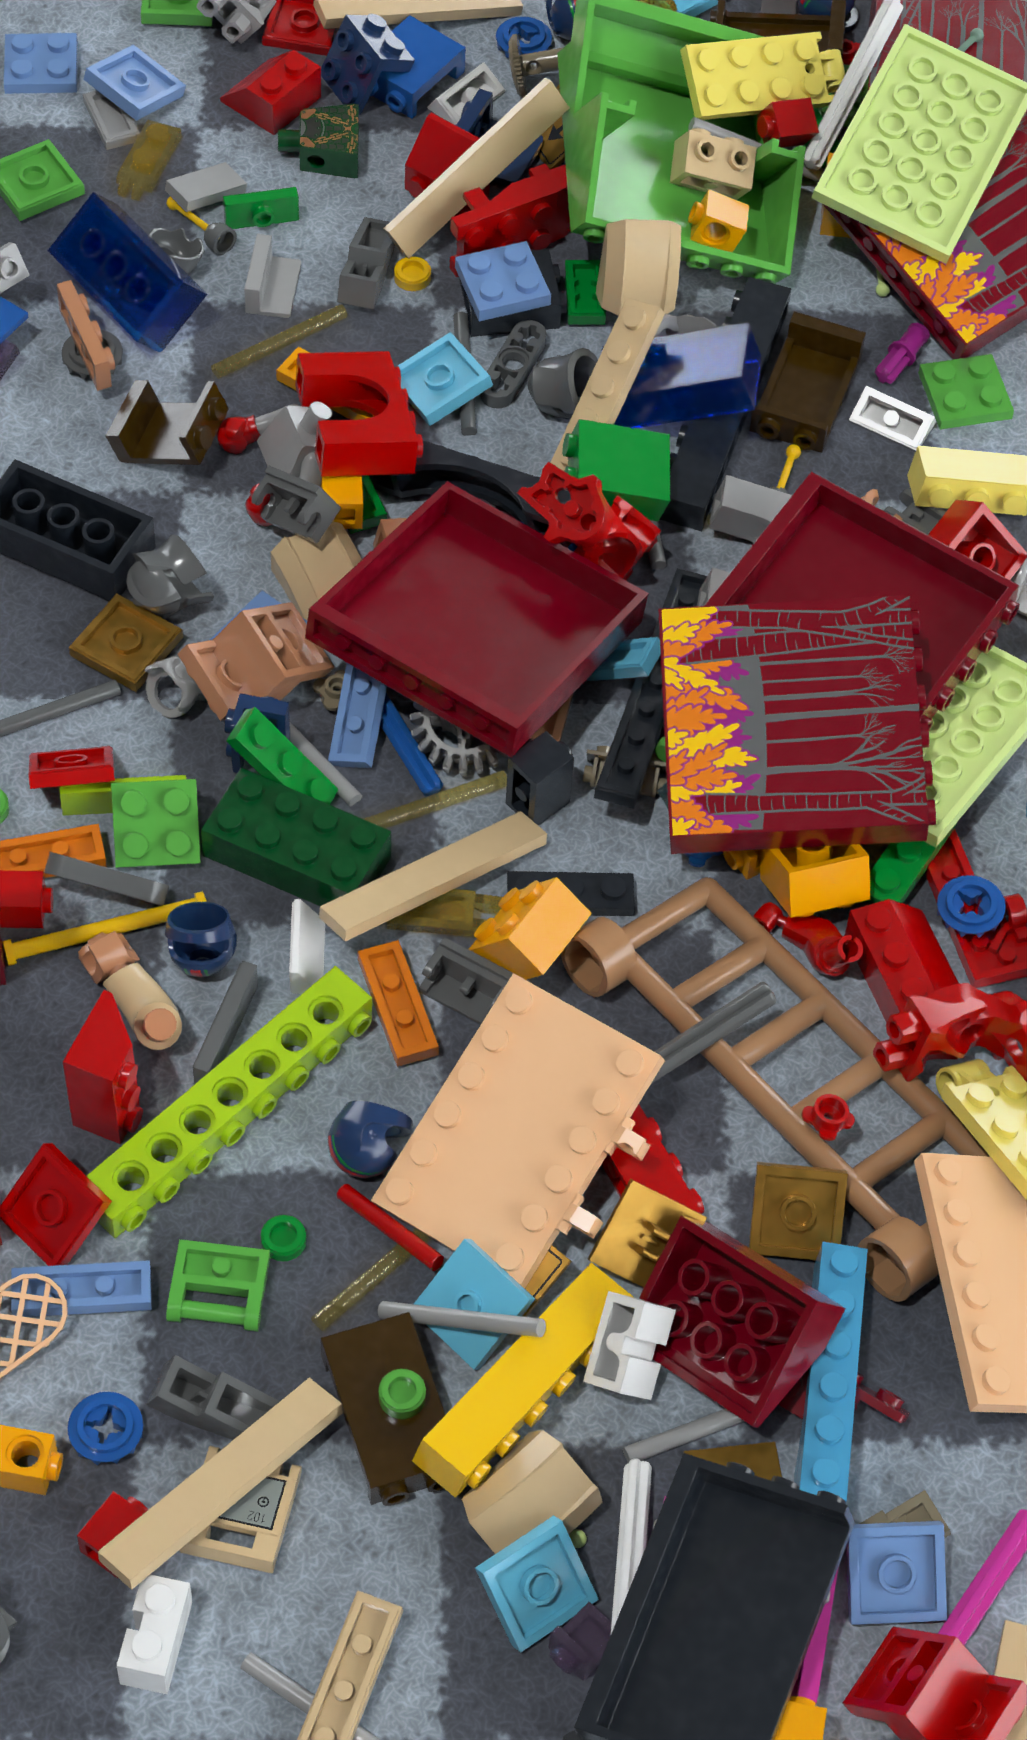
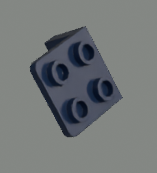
[321,14,415,115]
[456,88,543,186]

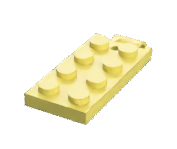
[680,32,845,120]
[936,1059,1027,1200]

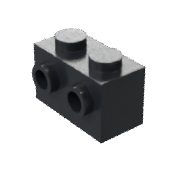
[505,731,574,825]

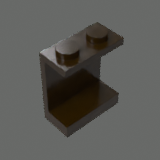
[105,380,229,465]

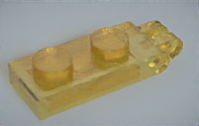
[116,120,182,201]

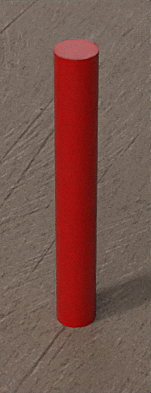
[337,1184,444,1271]

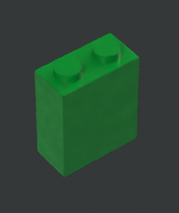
[562,419,670,521]

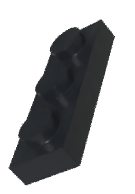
[507,871,634,916]

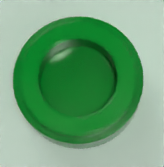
[261,1215,306,1261]

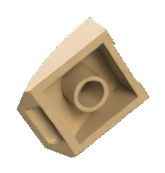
[596,219,681,316]
[271,521,362,620]
[462,1430,603,1554]

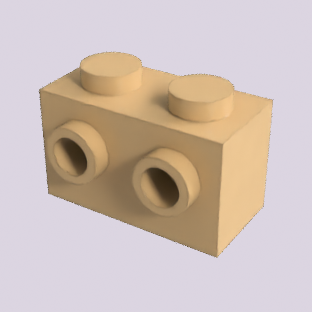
[670,128,757,200]

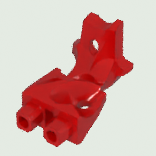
[517,462,661,580]
[873,983,1027,1082]

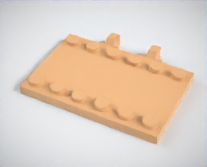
[371,973,665,1289]
[914,1153,1027,1413]

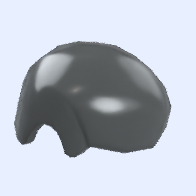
[143,228,205,278]

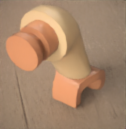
[78,931,182,1050]

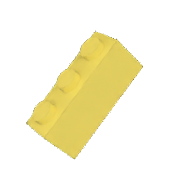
[907,446,1027,516]

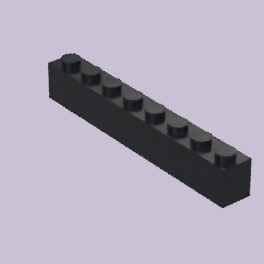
[659,277,792,532]

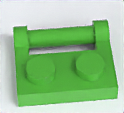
[166,1239,270,1332]

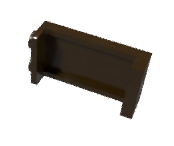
[710,0,846,73]
[749,311,866,453]
[321,1312,445,1506]

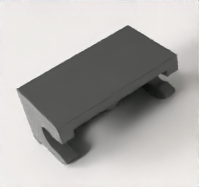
[252,466,341,544]
[419,937,513,1025]

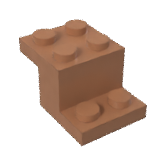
[178,602,335,721]

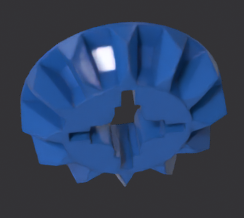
[496,17,552,58]
[937,875,1006,938]
[68,1392,143,1465]

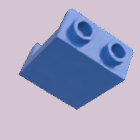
[370,15,466,119]

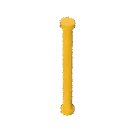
[2,891,206,966]

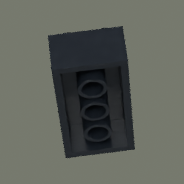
[0,459,156,601]

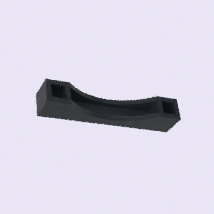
[368,440,572,548]

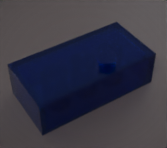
[47,192,208,352]
[601,322,761,428]

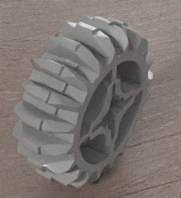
[410,701,508,776]

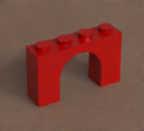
[295,351,423,477]

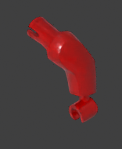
[753,902,863,976]

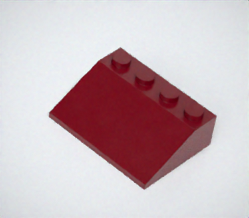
[639,1215,846,1428]

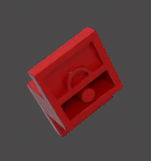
[842,1626,1027,1740]

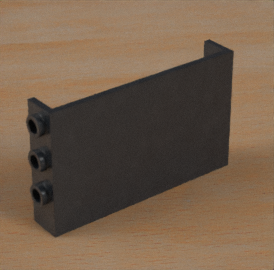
[574,1453,855,1740]

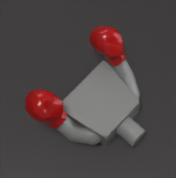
[216,402,332,527]

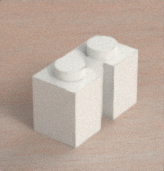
[583,1291,676,1400]
[117,1575,192,1694]

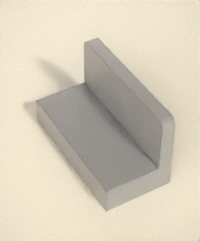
[244,234,301,318]

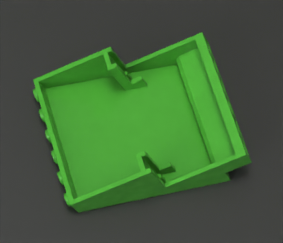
[557,0,806,284]

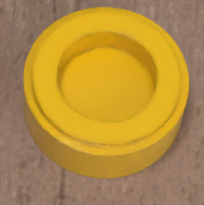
[394,256,431,291]

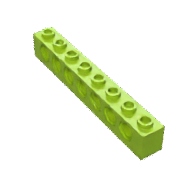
[87,965,372,1238]

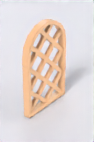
[0,1273,68,1379]

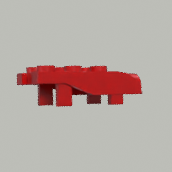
[450,163,571,277]

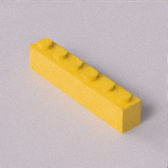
[412,1262,633,1498]

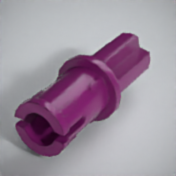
[875,323,930,384]

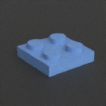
[4,33,78,94]
[83,44,186,121]
[455,241,551,321]
[846,1521,947,1625]

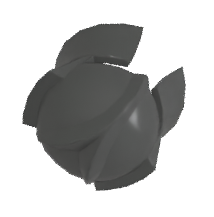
[527,348,598,418]
[126,534,214,619]

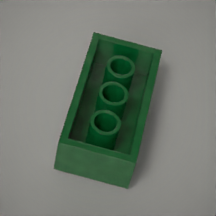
[201,767,392,906]

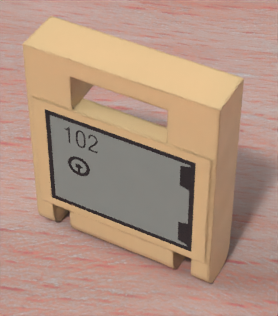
[180,1446,302,1574]

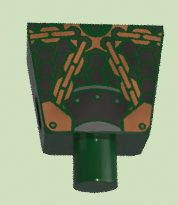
[278,104,359,178]

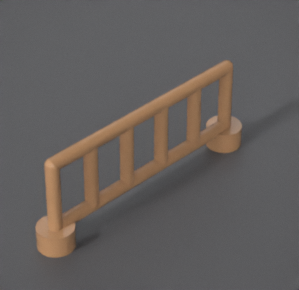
[561,877,990,1302]

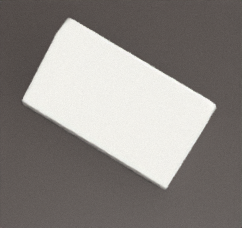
[427,62,506,125]
[849,386,936,451]
[289,899,325,994]

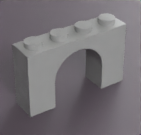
[697,475,792,606]

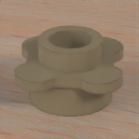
[313,670,345,711]

